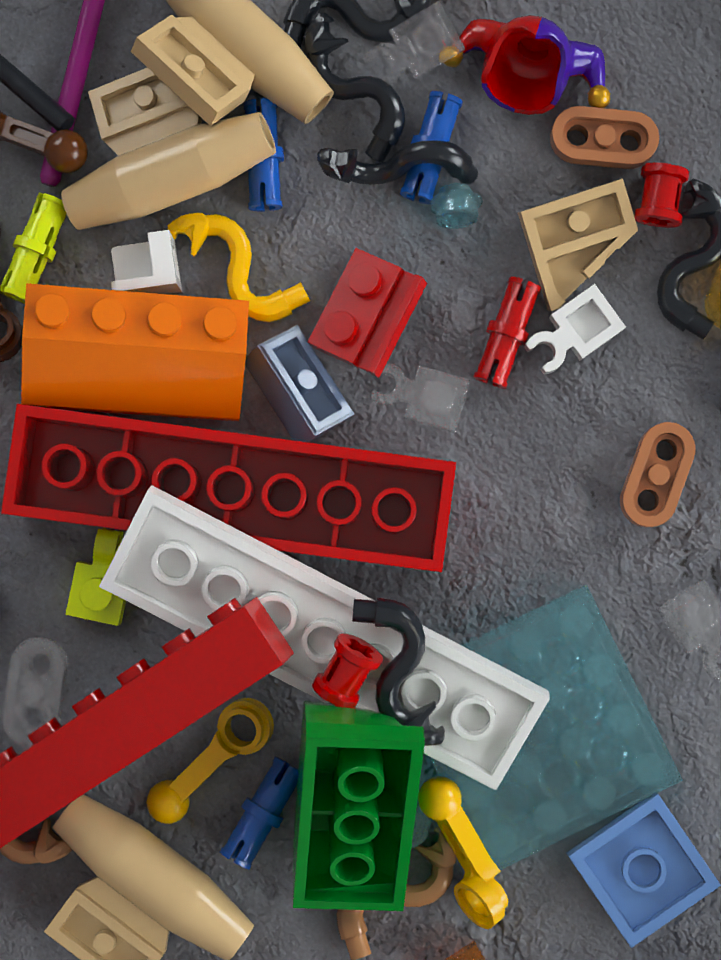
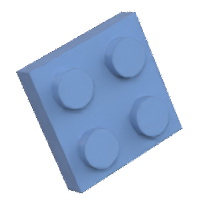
[566,791,721,948]

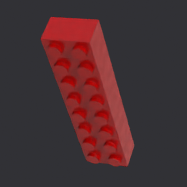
[1,404,456,572]

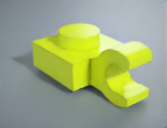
[65,528,126,626]

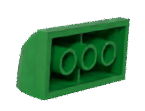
[293,701,425,911]

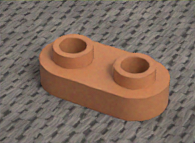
[550,106,659,169]
[620,422,696,527]

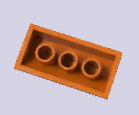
[21,283,249,421]

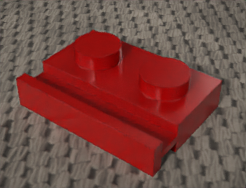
[307,248,427,378]

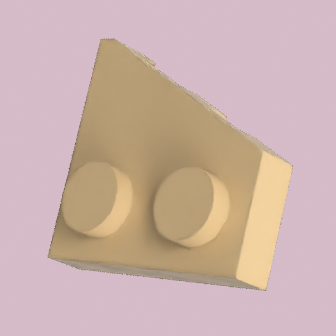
[518,179,638,311]

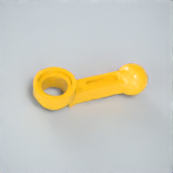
[146,698,274,824]
[418,776,508,929]

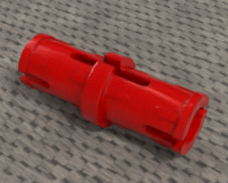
[473,277,542,389]

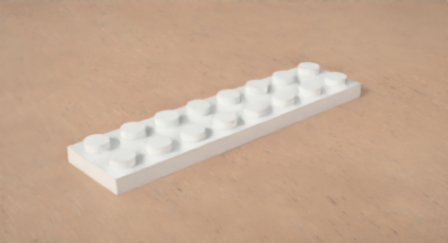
[99,485,550,790]

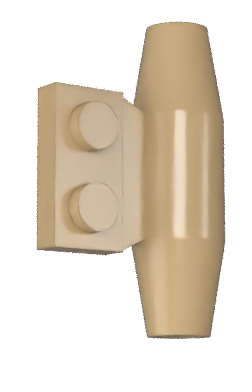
[131,0,334,126]
[61,68,276,230]
[44,794,254,960]

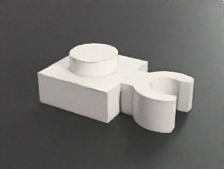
[524,284,626,375]

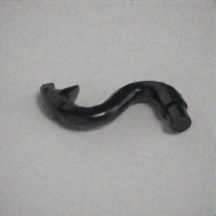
[283,0,431,49]
[305,13,405,163]
[317,140,478,185]
[657,178,721,340]
[352,598,445,746]

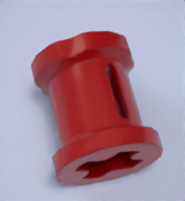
[634,162,689,228]
[312,633,383,708]

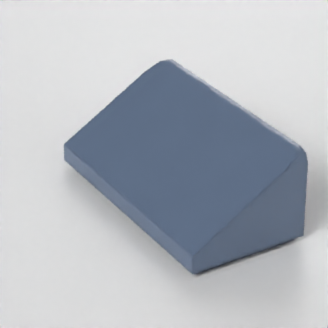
[245,325,354,443]

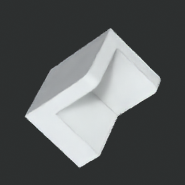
[111,230,182,294]

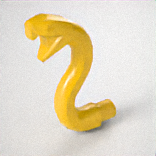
[167,212,310,322]

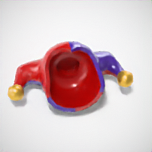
[441,15,610,115]

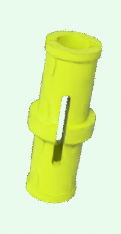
[0,193,67,304]

